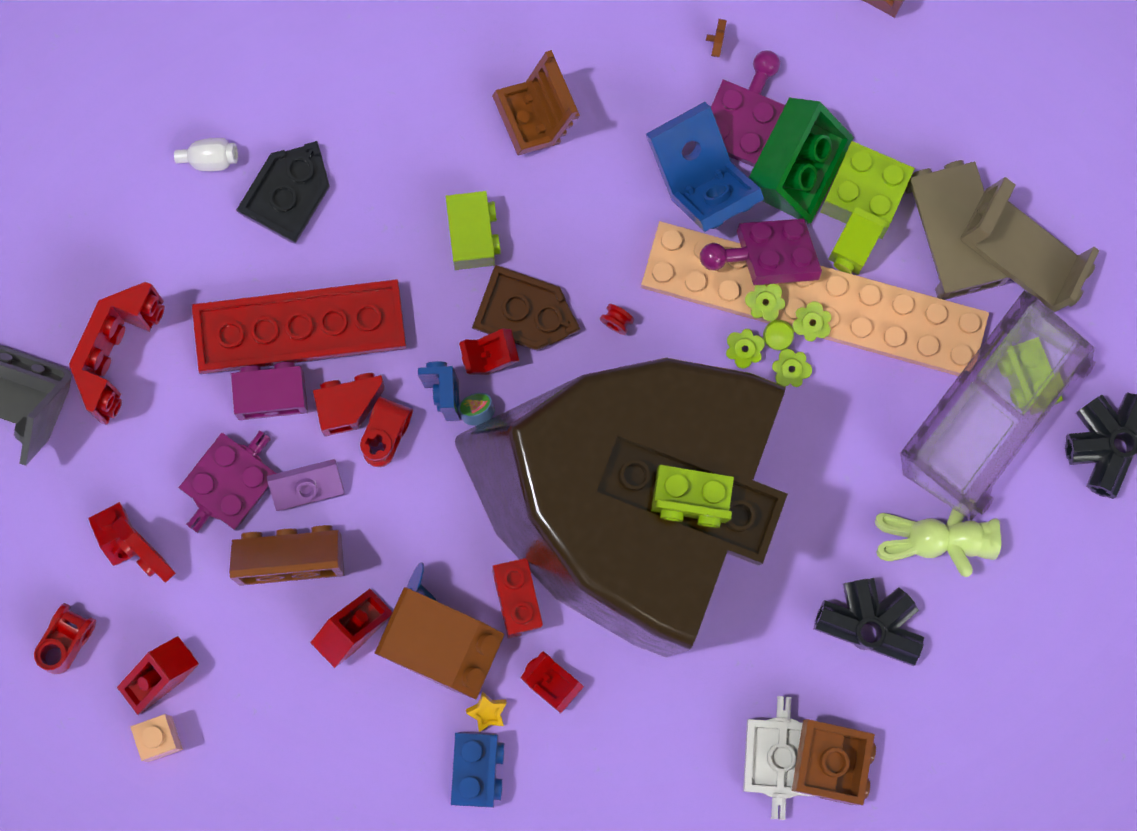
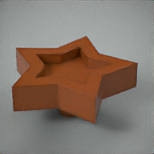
[706,19,727,57]

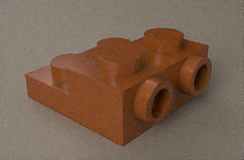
[791,719,876,805]

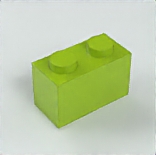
[446,191,501,270]

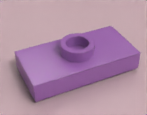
[267,459,344,511]

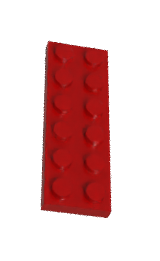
[192,279,406,374]

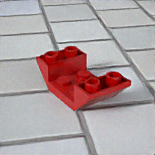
[69,282,165,425]

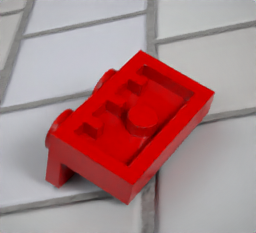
[492,558,543,639]

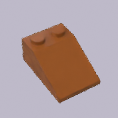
[374,587,505,700]

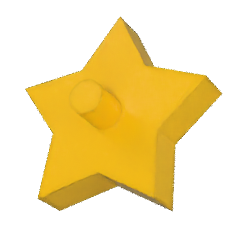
[466,691,507,732]

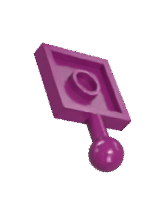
[711,50,785,167]
[700,219,822,285]

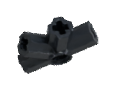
[1065,393,1137,499]
[813,578,924,666]

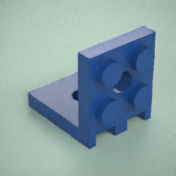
[646,102,764,232]

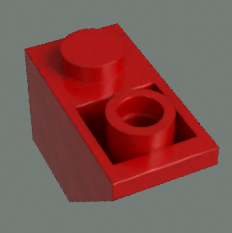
[313,373,385,437]

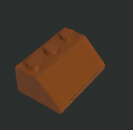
[229,525,345,586]

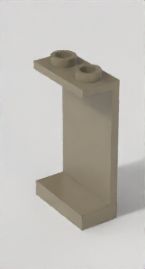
[905,160,1009,300]
[960,177,1099,312]

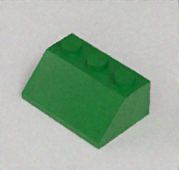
[749,97,854,224]

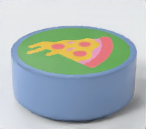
[458,393,495,426]

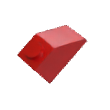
[310,589,393,668]
[117,636,199,715]

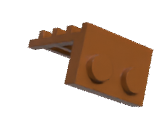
[492,50,580,155]

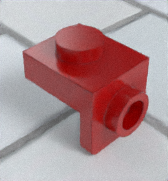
[459,328,520,375]
[88,502,137,566]
[521,651,584,714]

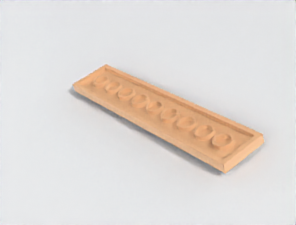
[641,221,989,379]

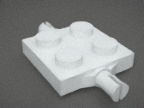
[743,696,816,820]

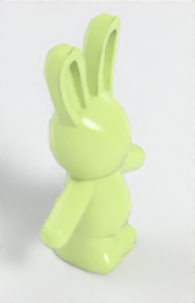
[875,500,1002,577]

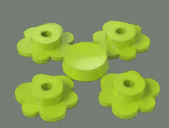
[726,284,831,387]

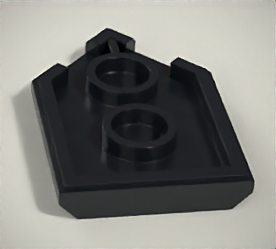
[236,141,330,244]

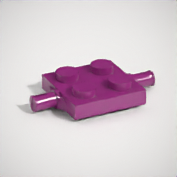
[178,430,277,533]

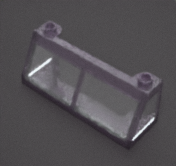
[900,290,1096,521]

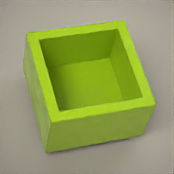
[820,141,915,239]

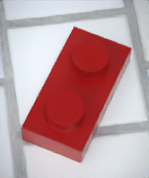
[111,516,176,583]

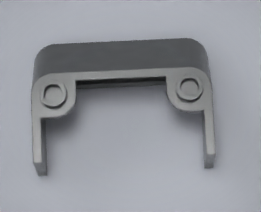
[0,345,72,466]

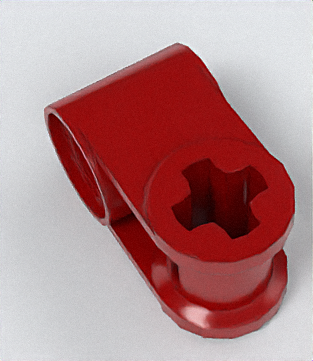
[360,396,413,468]
[34,603,96,674]

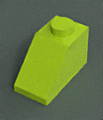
[828,206,887,275]

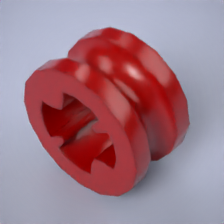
[600,304,635,335]

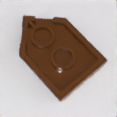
[472,265,581,351]

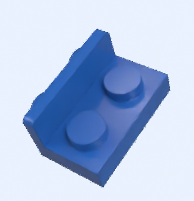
[418,361,460,421]
[451,733,505,808]

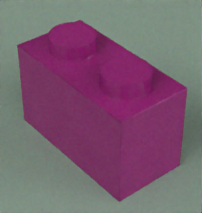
[231,362,308,420]

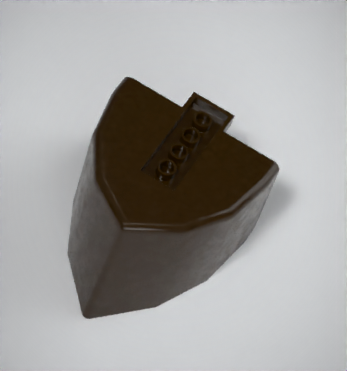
[455,358,788,657]

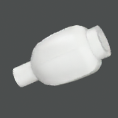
[174,138,238,171]

